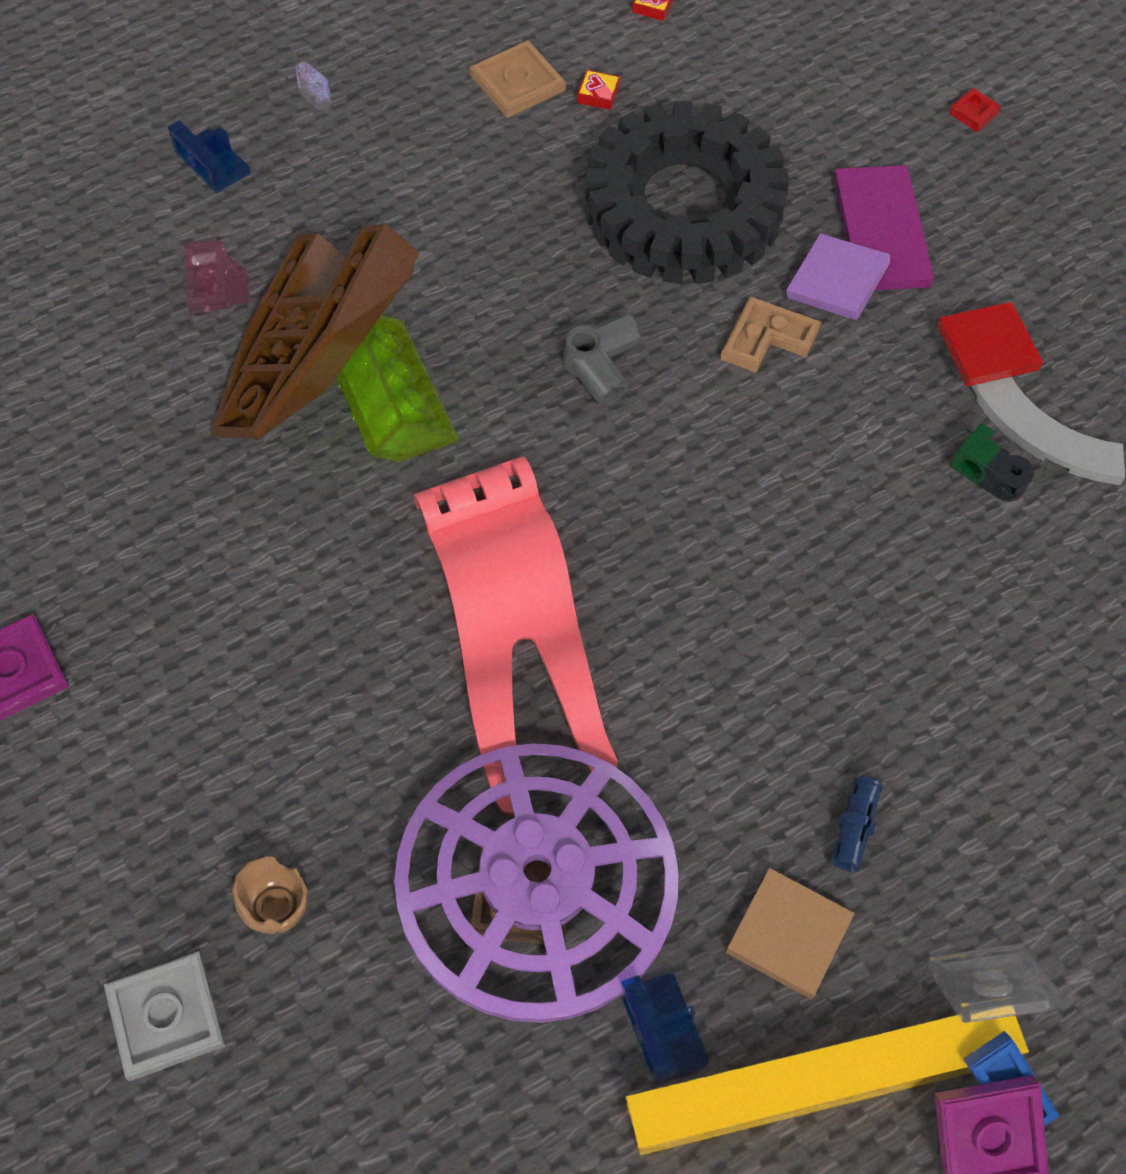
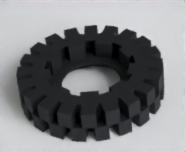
[585,101,789,284]

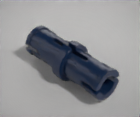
[830,776,883,872]

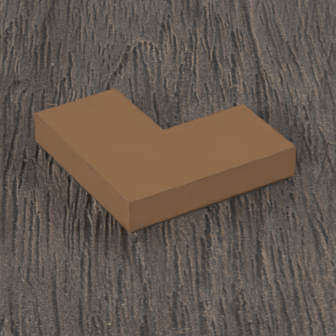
[720,296,822,373]

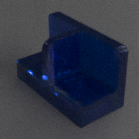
[168,120,251,194]
[620,973,709,1086]

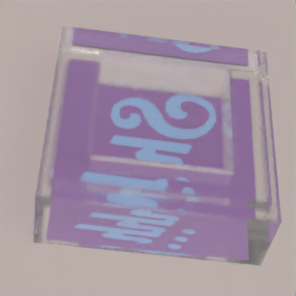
[295,61,332,111]

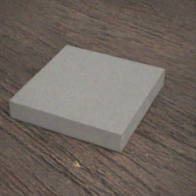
[104,951,226,1081]

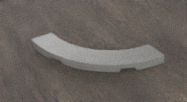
[972,377,1125,485]

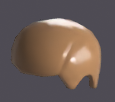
[232,856,309,935]

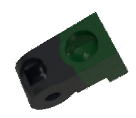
[950,422,1034,502]

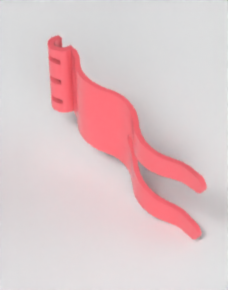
[413,456,617,815]

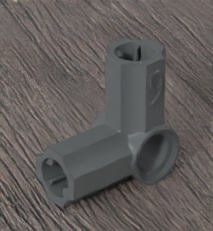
[563,313,641,406]

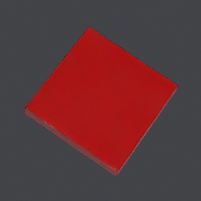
[937,302,1043,387]

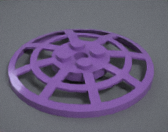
[394,744,679,1023]

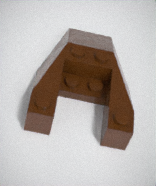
[210,223,419,439]

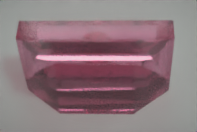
[184,241,250,314]

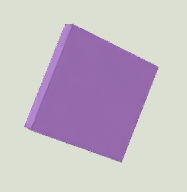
[786,233,890,321]

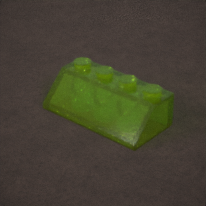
[336,315,459,462]

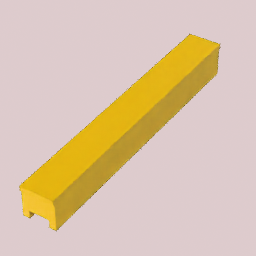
[626,1002,1029,1156]

